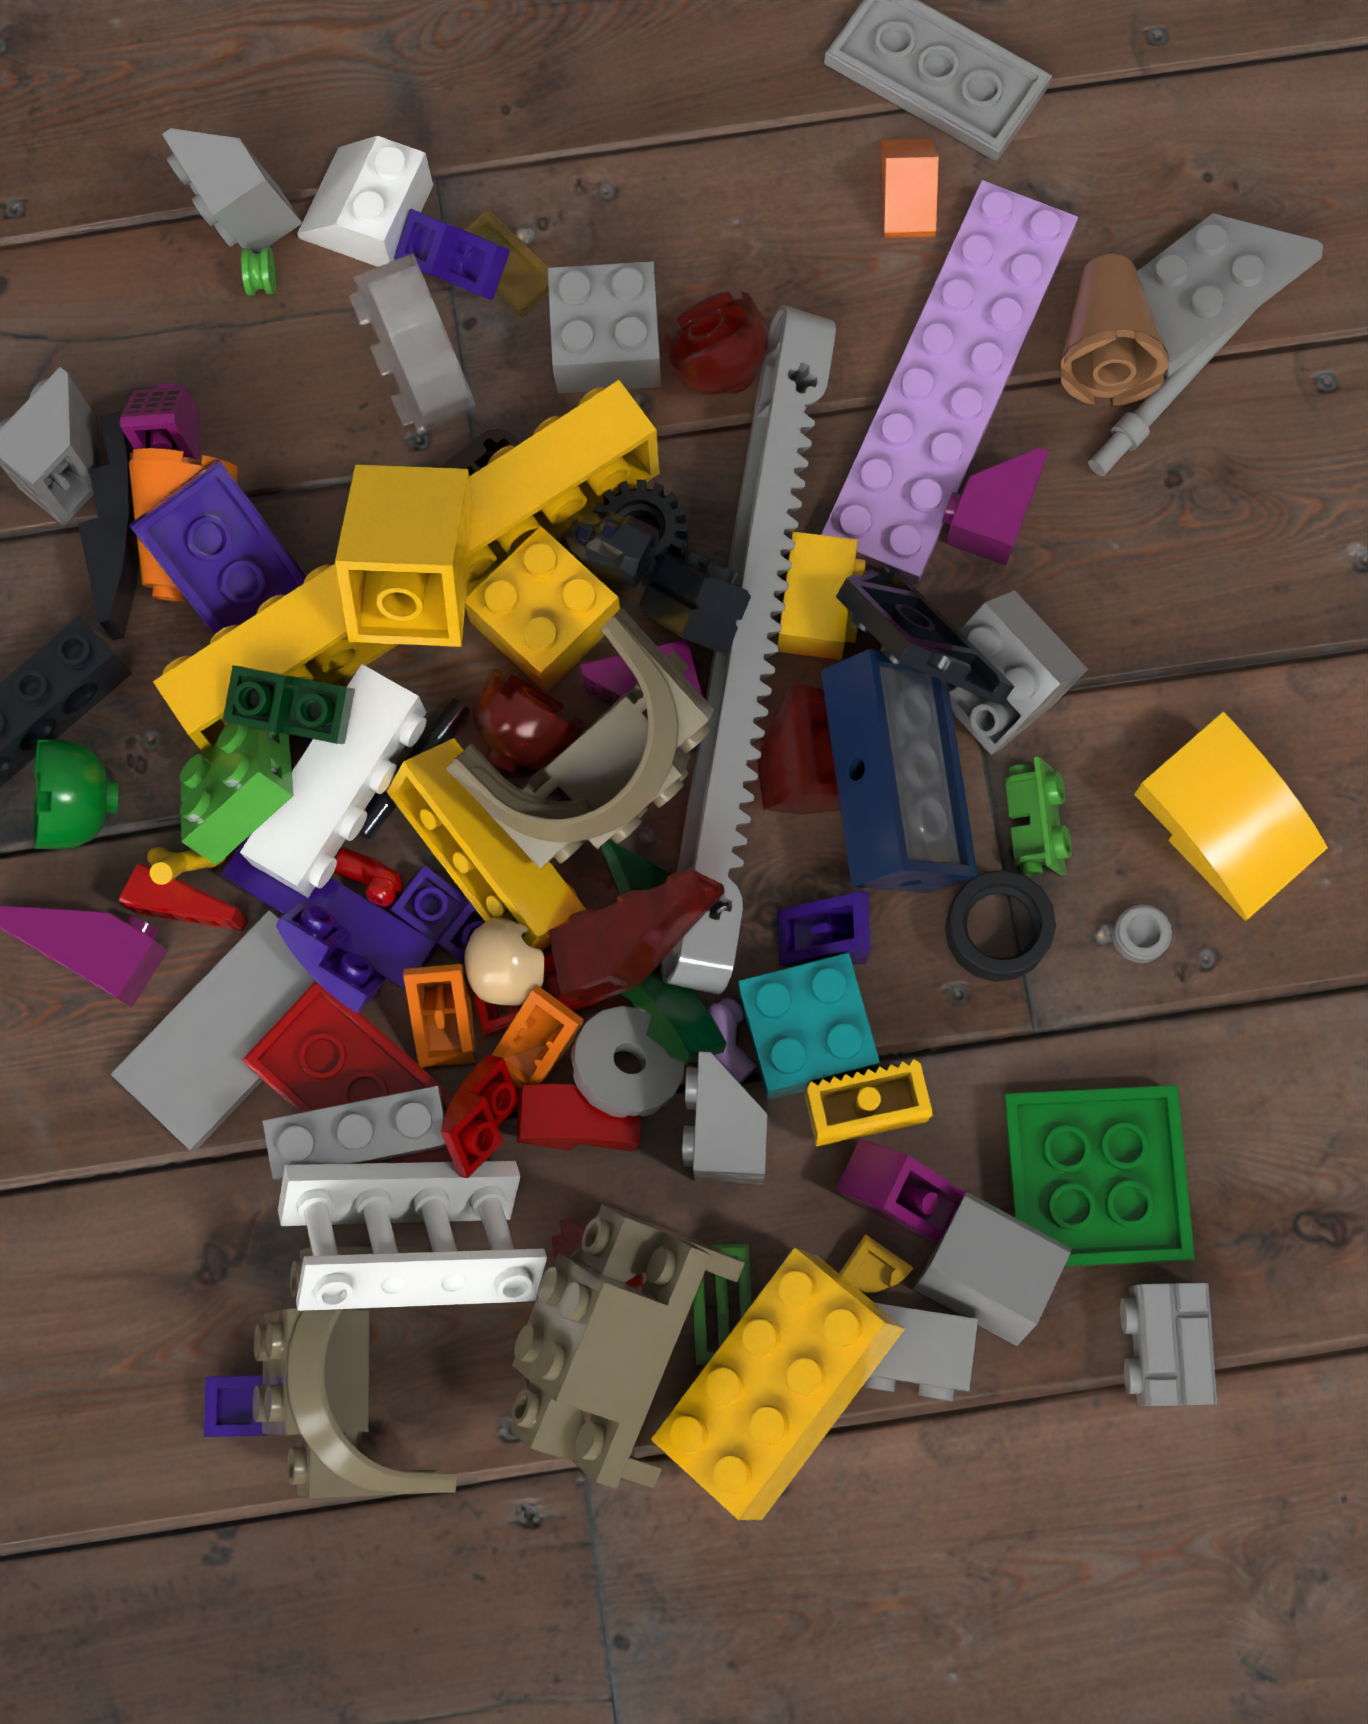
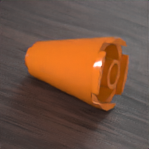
[129,448,238,602]

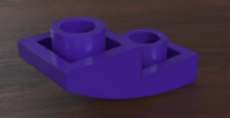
[388,865,485,966]
[276,901,386,1013]

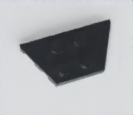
[836,565,1015,705]

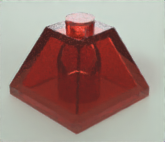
[757,684,840,815]

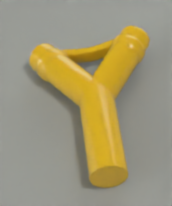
[147,847,226,885]

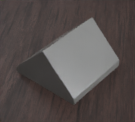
[913,1192,1072,1346]

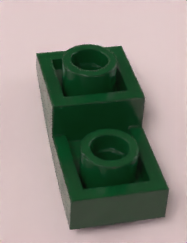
[223,665,355,744]
[613,958,727,1064]

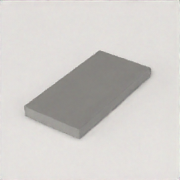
[824,0,1052,162]
[111,910,315,1152]

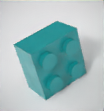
[738,953,880,1101]

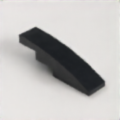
[78,411,139,641]

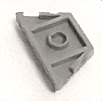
[1137,213,1323,377]

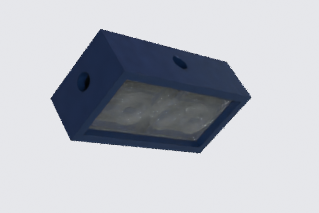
[821,649,978,893]

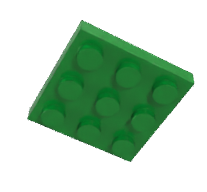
[1003,1085,1195,1267]

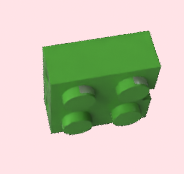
[179,723,294,865]

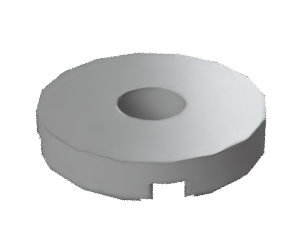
[571,1006,684,1118]

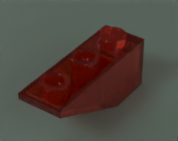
[548,870,725,1005]

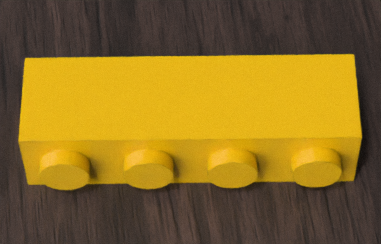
[386,738,586,951]

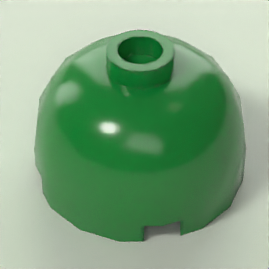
[33,739,118,850]

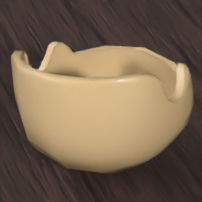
[464,917,544,1005]

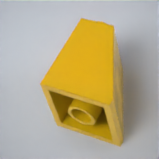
[335,465,472,647]

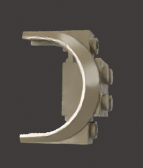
[445,608,714,868]
[509,1204,745,1489]
[253,1247,457,1498]

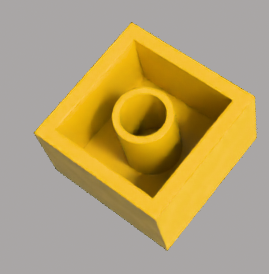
[465,526,620,693]

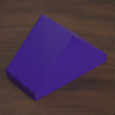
[778,891,871,966]

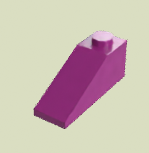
[0,906,168,1007]

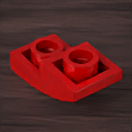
[441,1054,519,1179]
[516,1084,641,1152]

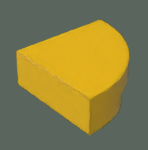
[839,1234,913,1294]

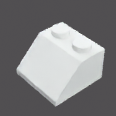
[297,136,433,272]

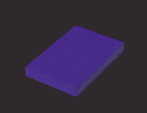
[129,459,306,635]

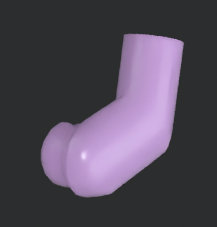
[707,998,758,1084]

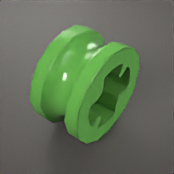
[241,247,276,296]

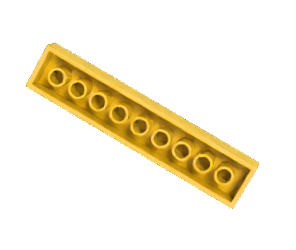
[152,380,660,753]

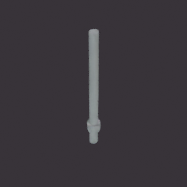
[1088,308,1258,476]

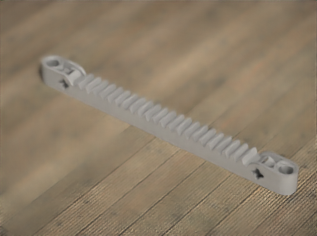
[661,304,836,995]

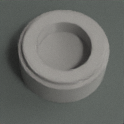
[1112,904,1172,963]

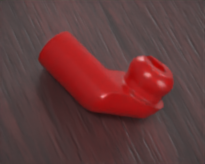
[333,847,403,907]

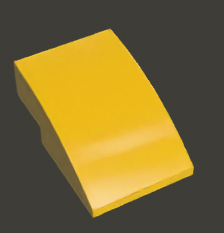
[1134,711,1328,922]

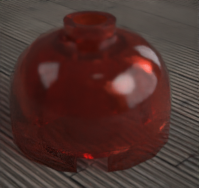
[659,291,769,395]
[474,669,587,772]

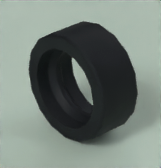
[945,870,1056,982]

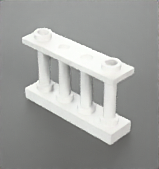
[278,1161,547,1311]

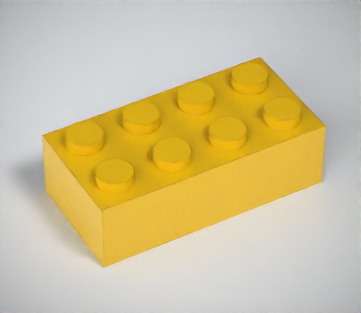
[651,1248,905,1520]

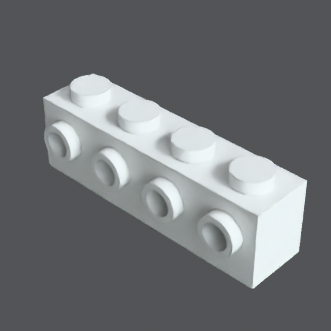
[240,664,427,898]

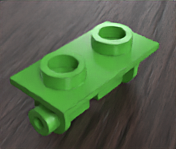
[1004,757,1072,877]

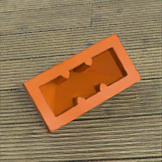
[492,985,583,1089]

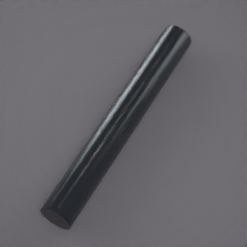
[359,698,470,840]

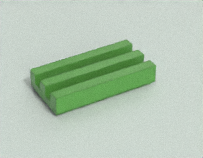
[693,1244,752,1365]

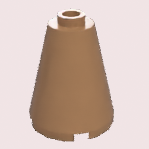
[1060,253,1169,406]

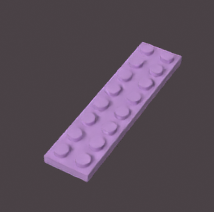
[821,180,1078,584]

